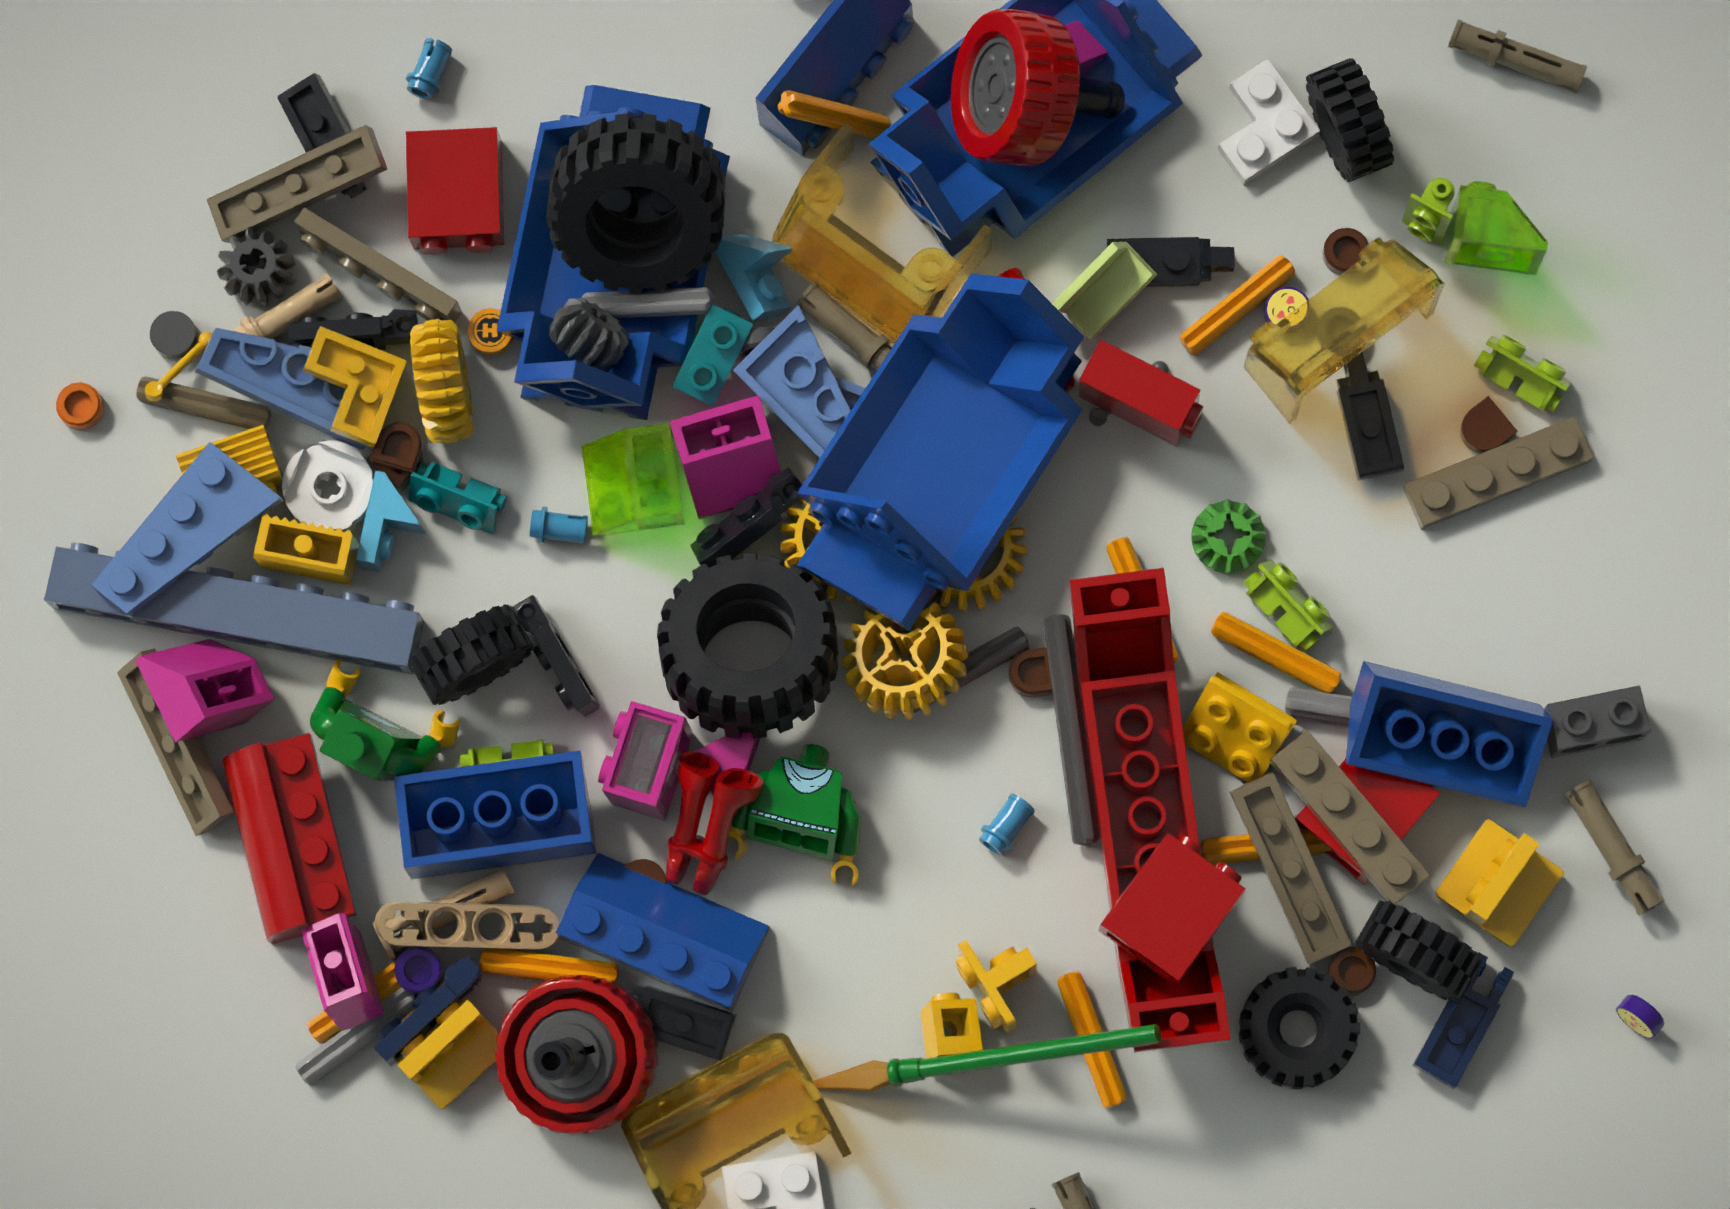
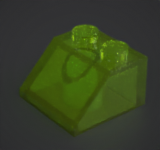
[1444,181,1548,275]

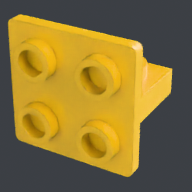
[1183,672,1297,783]
[1435,819,1564,947]
[955,940,1037,1035]
[397,980,498,1109]

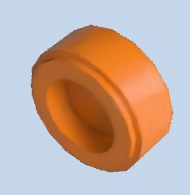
[56,382,104,430]

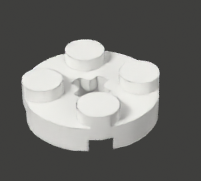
[282,440,374,533]

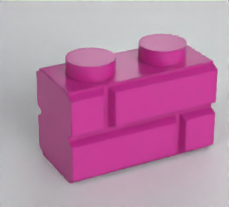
[301,913,384,1030]

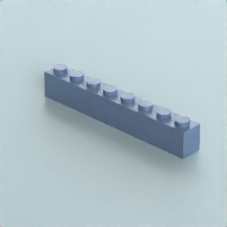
[44,542,424,675]

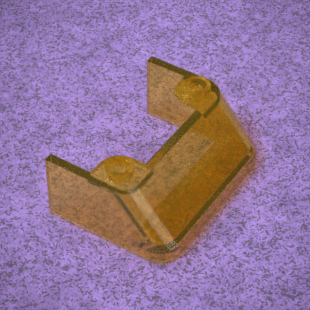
[772,123,992,344]
[1244,238,1445,424]
[621,1033,852,1209]

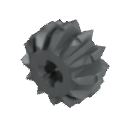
[217,228,296,307]
[549,298,629,372]

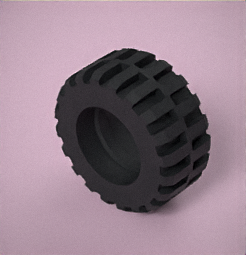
[546,113,726,293]
[657,553,839,739]

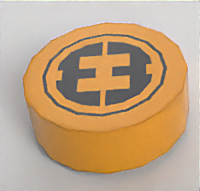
[467,308,514,356]

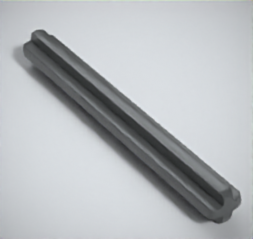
[1043,614,1100,845]

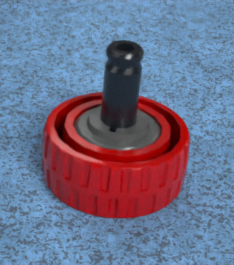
[951,9,1125,166]
[495,975,659,1135]

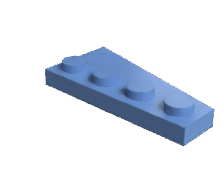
[195,328,367,451]
[91,442,284,617]

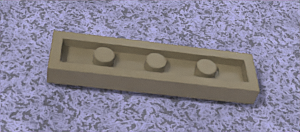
[206,125,388,243]
[294,207,462,323]
[1403,416,1594,529]
[117,648,234,836]
[1270,730,1430,905]
[1229,772,1352,965]

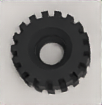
[1306,58,1394,182]
[409,604,535,705]
[1355,900,1483,1003]
[1238,967,1360,1089]

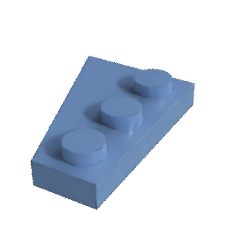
[733,305,851,458]

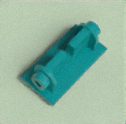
[672,304,754,406]
[409,461,507,535]

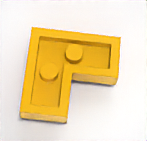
[302,326,407,448]

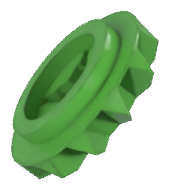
[1191,499,1266,574]

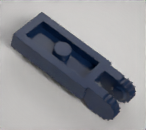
[1412,952,1514,1089]
[374,957,483,1066]

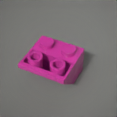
[670,395,781,520]
[135,639,275,743]

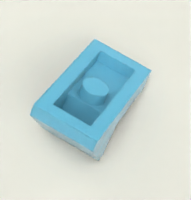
[715,234,793,321]
[356,471,425,572]

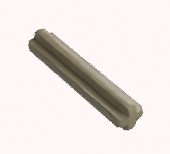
[136,376,271,429]

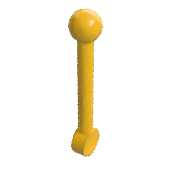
[145,332,212,402]

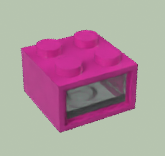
[598,701,693,821]

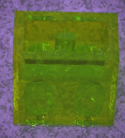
[581,423,685,537]

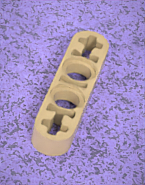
[375,901,559,949]

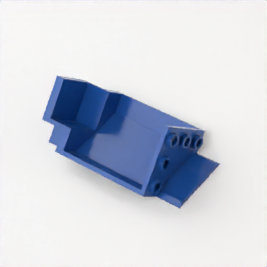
[869,0,1202,258]
[497,85,730,420]
[797,274,1084,631]

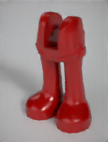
[666,752,763,895]

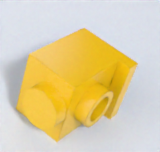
[920,993,983,1059]

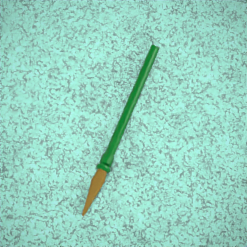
[805,1024,1161,1092]

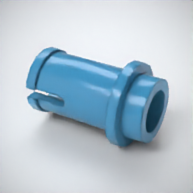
[406,38,452,100]
[529,507,588,545]
[979,794,1035,856]

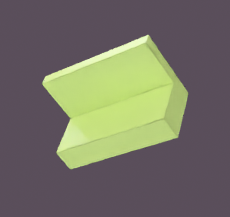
[1052,242,1158,339]

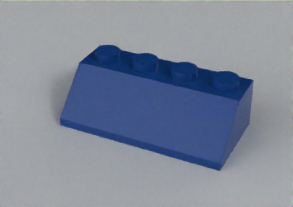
[755,0,914,157]
[1346,661,1553,807]
[394,750,597,880]
[556,853,770,1013]

